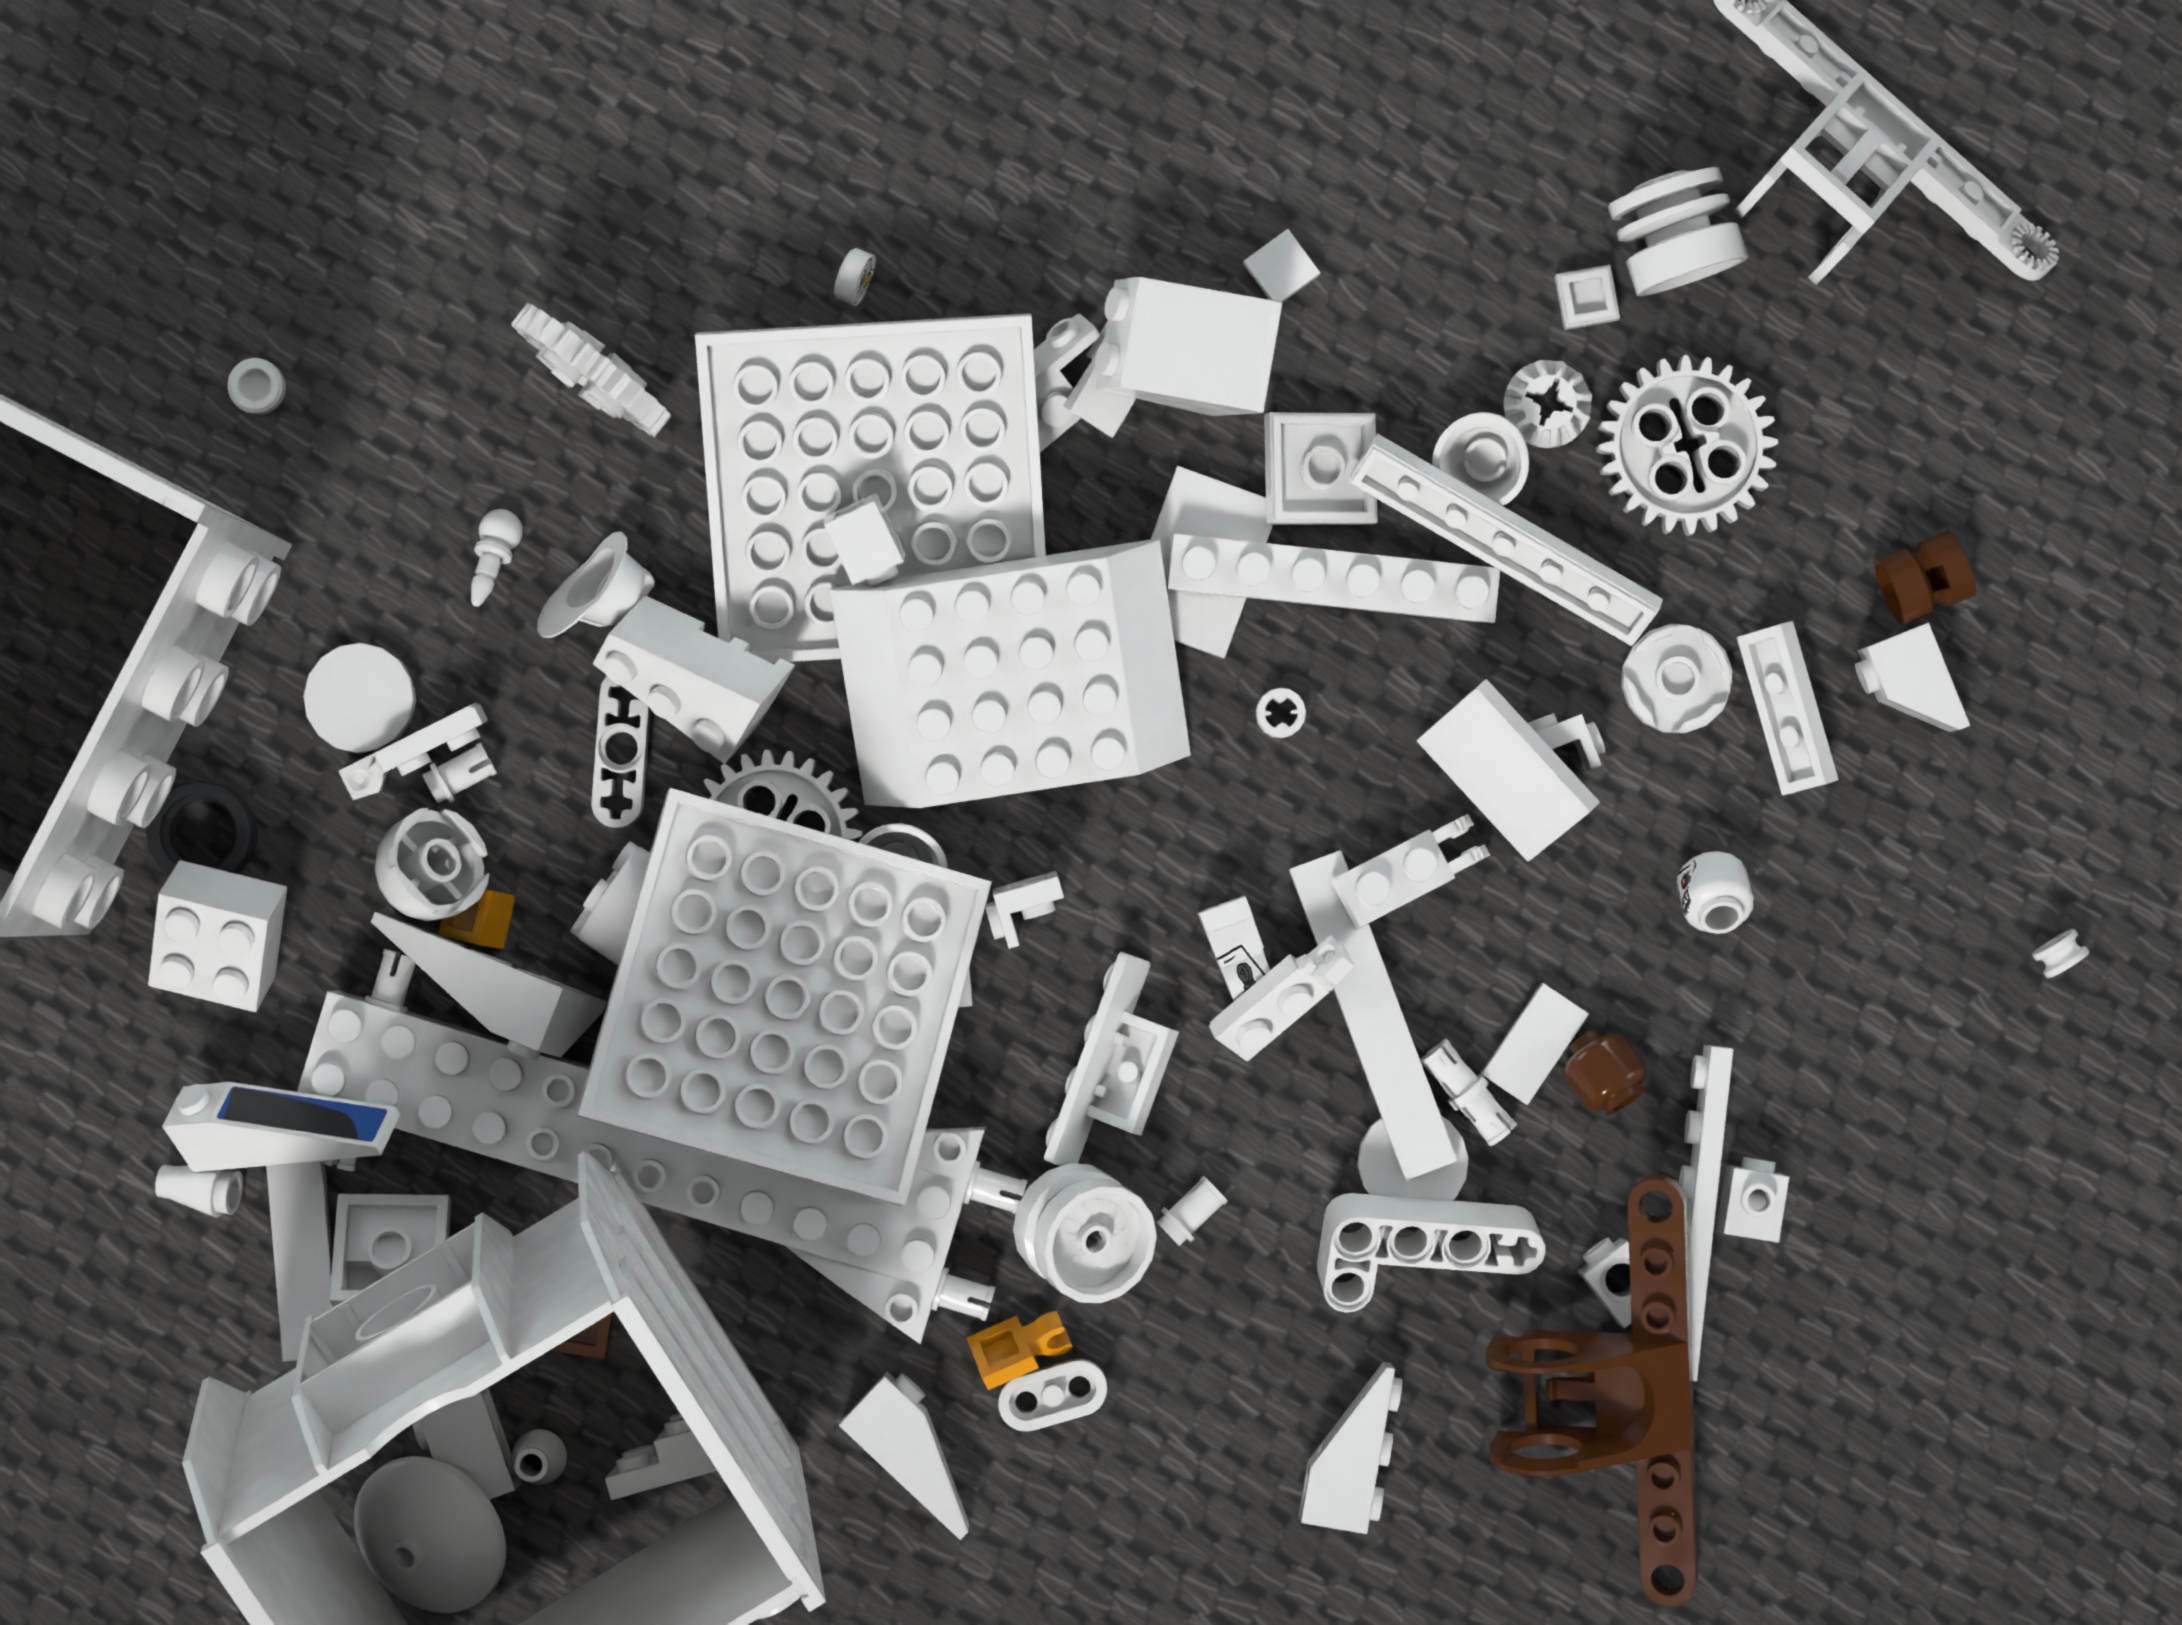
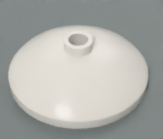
[354,1456,506,1613]

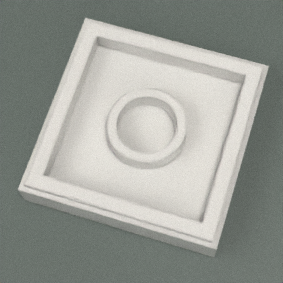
[1264,412,1378,525]

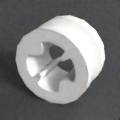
[1256,688,1306,738]
[2032,929,2089,978]

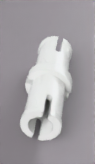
[1420,1039,1517,1146]

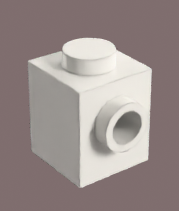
[1716,1157,1789,1243]

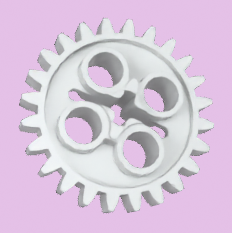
[511,303,671,437]
[1596,355,1778,536]
[704,750,863,840]

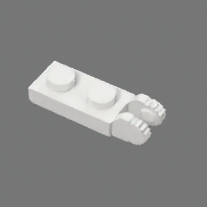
[1331,814,1490,930]

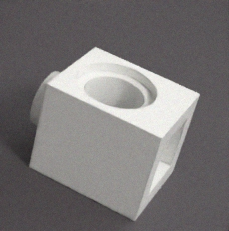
[823,493,905,586]
[1577,1237,1631,1328]

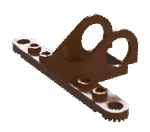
[1486,1173,1698,1606]

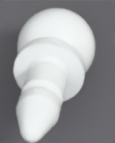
[471,509,523,607]

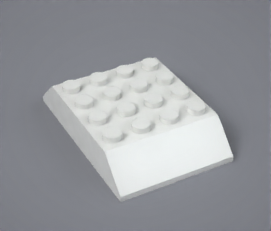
[830,538,1191,808]

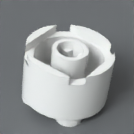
[570,841,650,965]

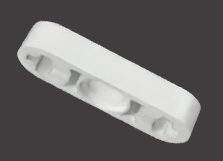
[591,676,651,828]

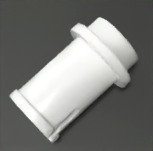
[422,742,497,803]
[1157,1175,1228,1246]

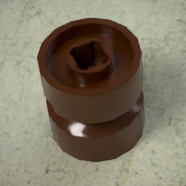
[1874,530,1976,626]

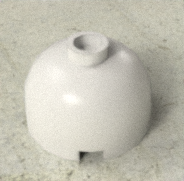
[375,808,489,921]

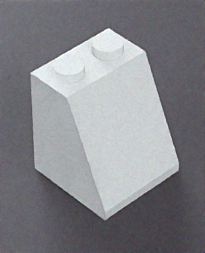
[1095,277,1282,416]

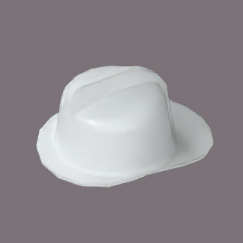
[537,531,654,638]

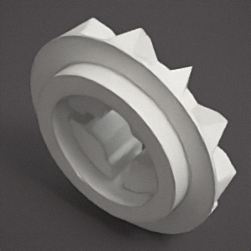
[1504,360,1592,448]

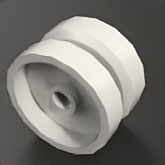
[1013,1163,1157,1303]

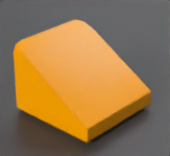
[438,889,515,949]

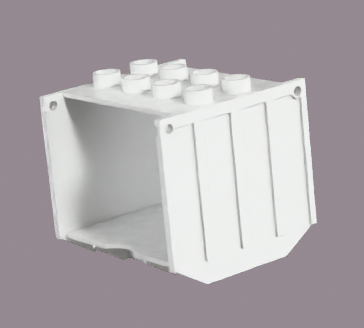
[0,394,292,937]
[182,1151,826,1625]

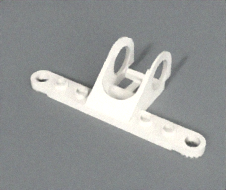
[1713,0,2059,285]

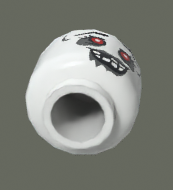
[1677,851,1754,934]

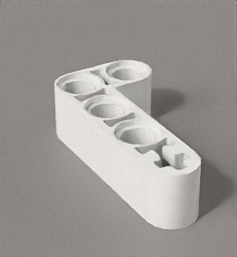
[1317,1193,1546,1313]

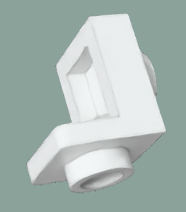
[1528,713,1605,771]

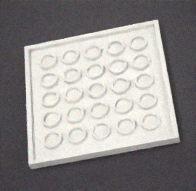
[695,313,1046,663]
[576,788,992,1206]

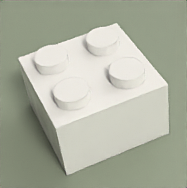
[148,860,287,1012]

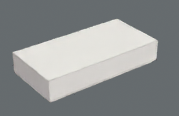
[1480,983,1589,1105]

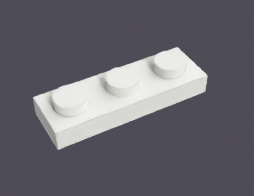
[1737,621,1839,796]

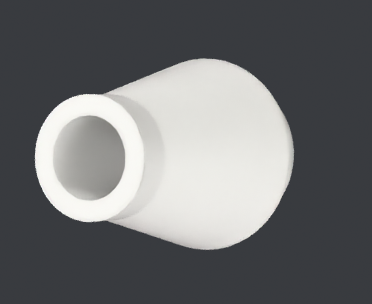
[155,1164,243,1218]
[512,1429,567,1485]

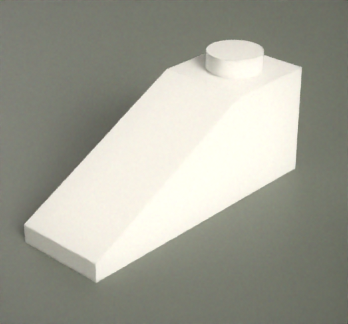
[839,1371,970,1540]

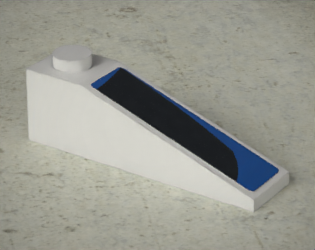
[162,1082,400,1172]

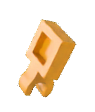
[966,1311,1073,1390]

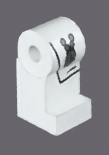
[1197,895,1270,1002]

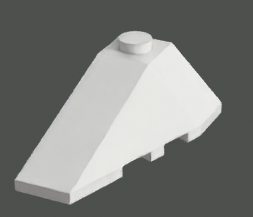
[371,912,607,1061]

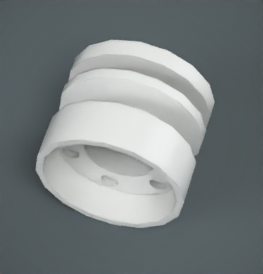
[1608,167,1748,296]

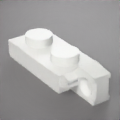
[339,702,488,800]
[1209,935,1355,1062]

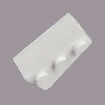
[593,595,795,764]

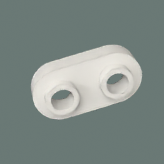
[998,1358,1107,1432]

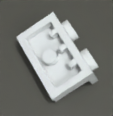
[985,870,1064,949]

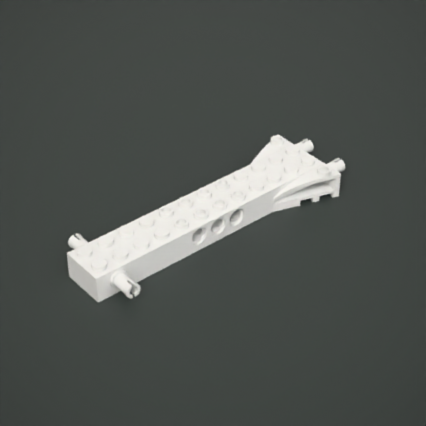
[297,948,1028,1344]

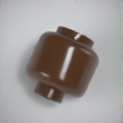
[1563,1030,1646,1115]

